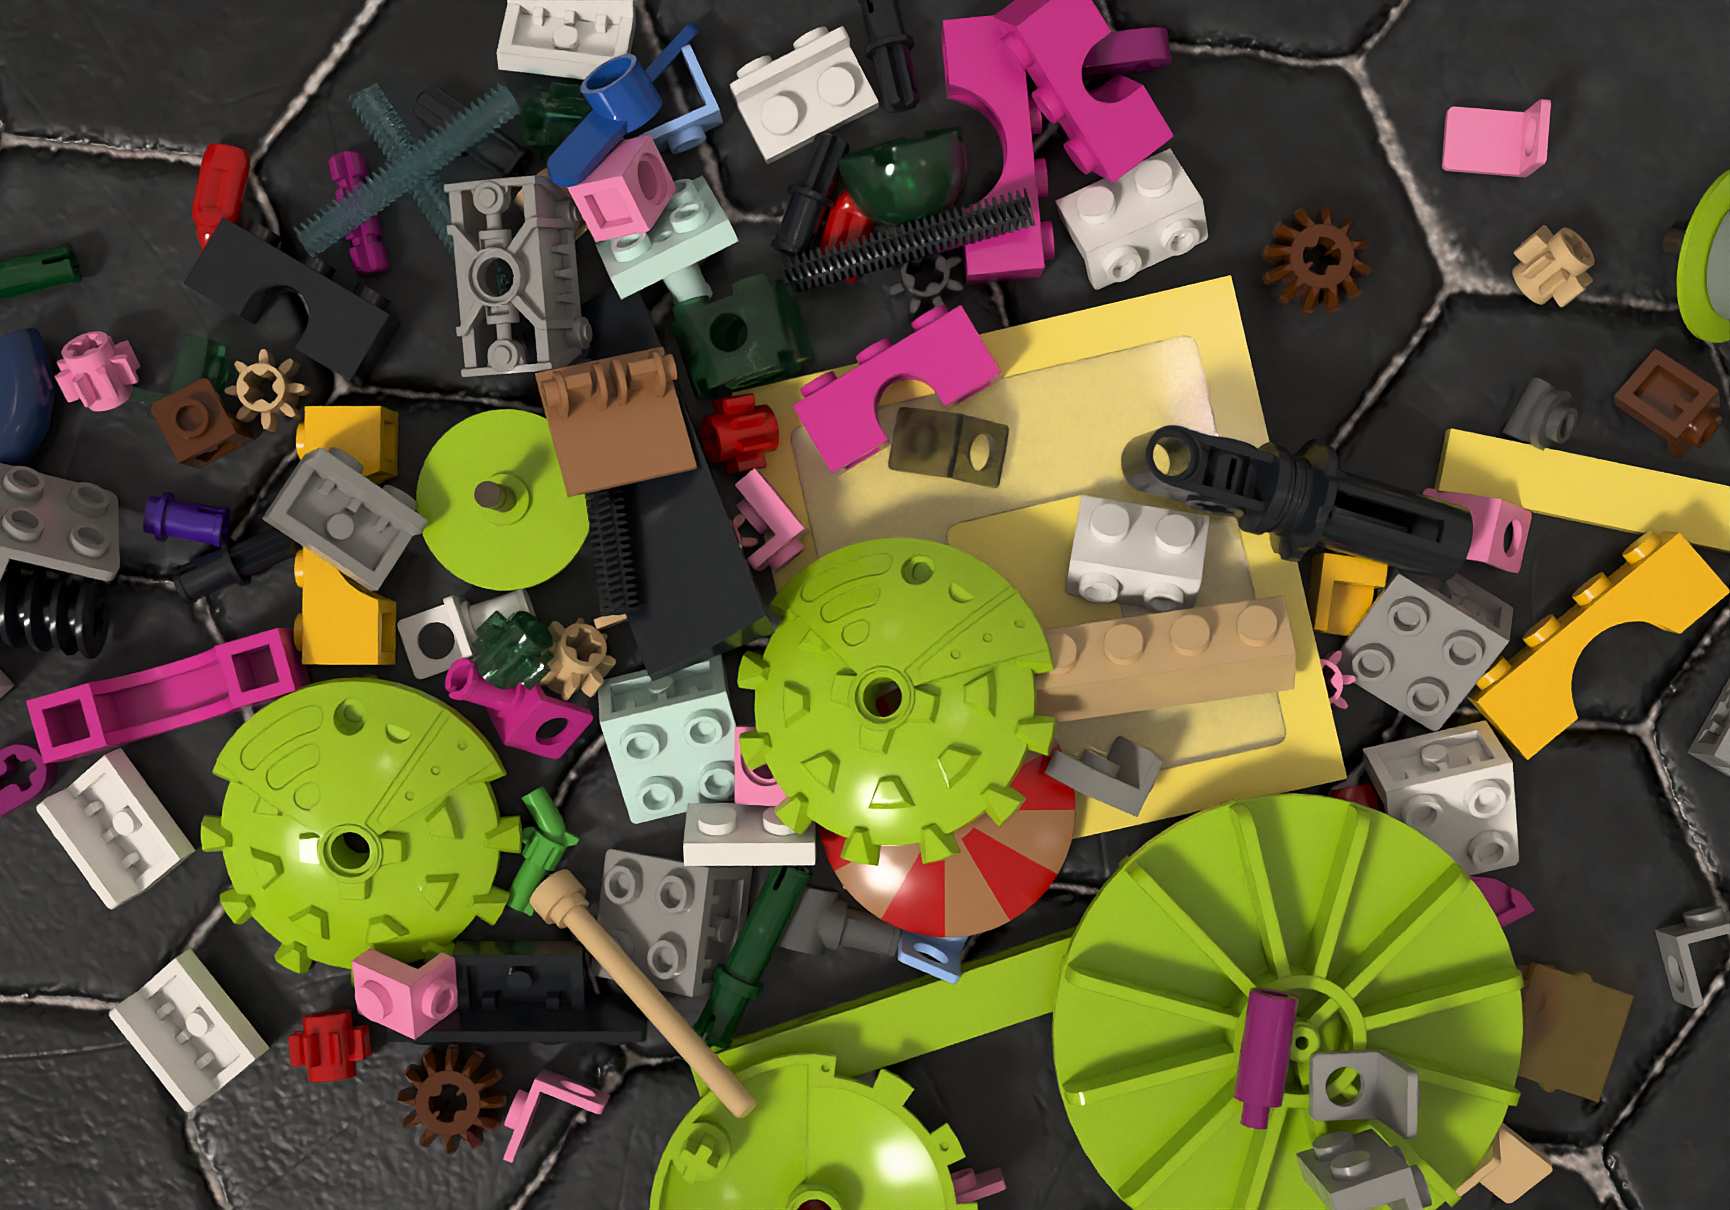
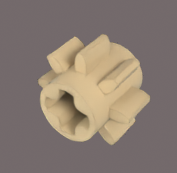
[1512,225,1595,307]
[225,349,311,432]
[530,618,616,701]

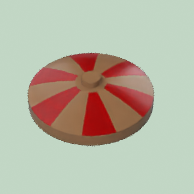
[818,687,1076,938]

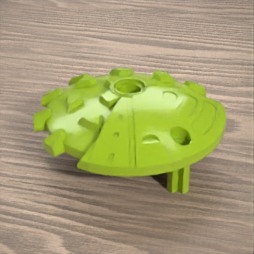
[737,537,1057,866]
[201,675,522,988]
[649,1051,978,1210]

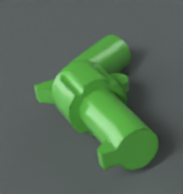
[506,785,581,916]

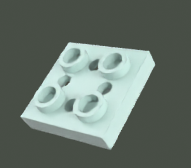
[590,175,738,312]

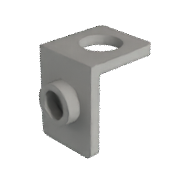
[1655,905,1730,1009]
[1309,1049,1420,1139]

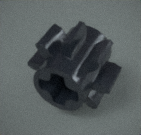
[886,252,963,318]

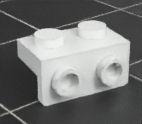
[497,0,636,80]
[1055,148,1208,290]
[1065,495,1210,613]
[36,748,196,909]
[683,803,816,866]
[109,949,270,1112]

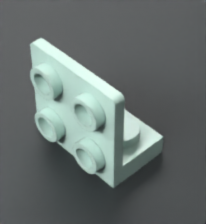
[598,654,737,824]

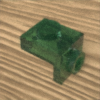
[130,333,229,420]

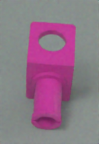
[445,644,593,759]

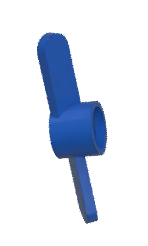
[547,21,700,187]

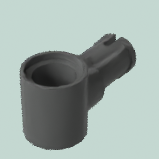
[777,882,901,957]

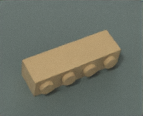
[1035,595,1296,722]

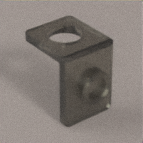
[888,407,1009,488]

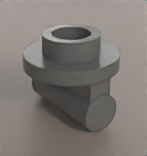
[1502,377,1578,451]

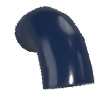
[0,328,57,466]

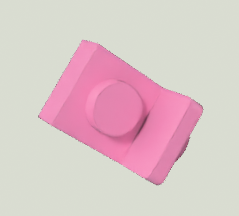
[735,468,809,573]

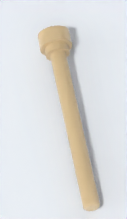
[530,869,756,1118]

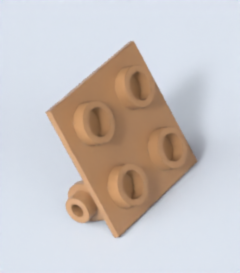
[535,346,697,497]

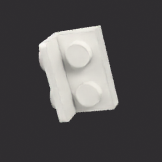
[730,26,879,165]

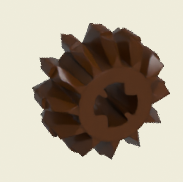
[1261,206,1372,316]
[397,1042,509,1154]

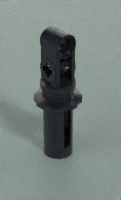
[1121,425,1473,581]

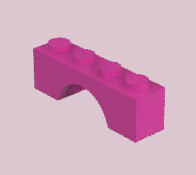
[941,15,1054,285]
[26,628,312,764]

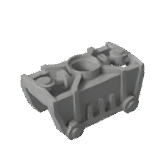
[444,175,593,377]

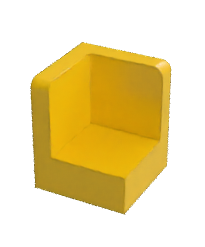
[1306,553,1388,637]

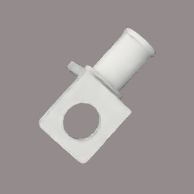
[397,589,537,679]

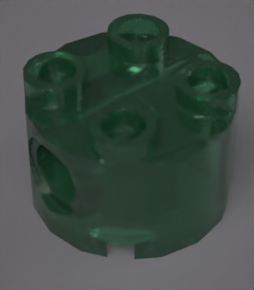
[671,273,817,401]

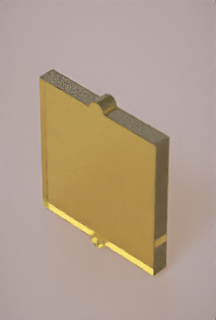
[1518,961,1634,1102]

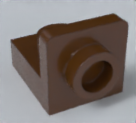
[1614,348,1722,459]
[151,378,255,469]

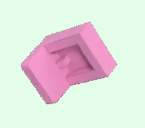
[352,948,458,1040]

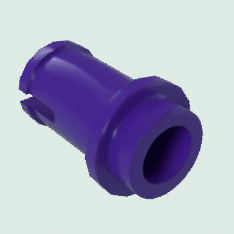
[143,491,231,548]

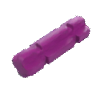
[328,150,390,276]

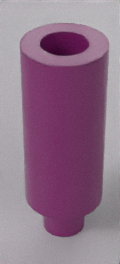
[1233,988,1299,1129]

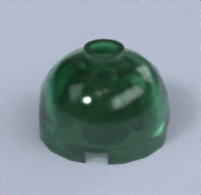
[837,126,969,231]

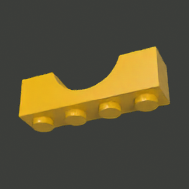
[294,406,398,665]
[1466,530,1730,760]

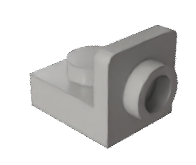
[1045,736,1164,817]

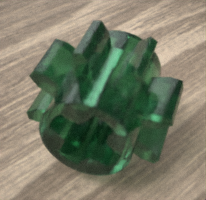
[521,82,593,163]
[472,610,554,690]

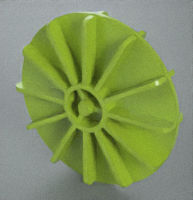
[1052,793,1524,1210]

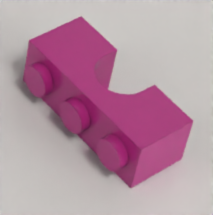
[993,0,1174,183]
[792,304,1002,477]

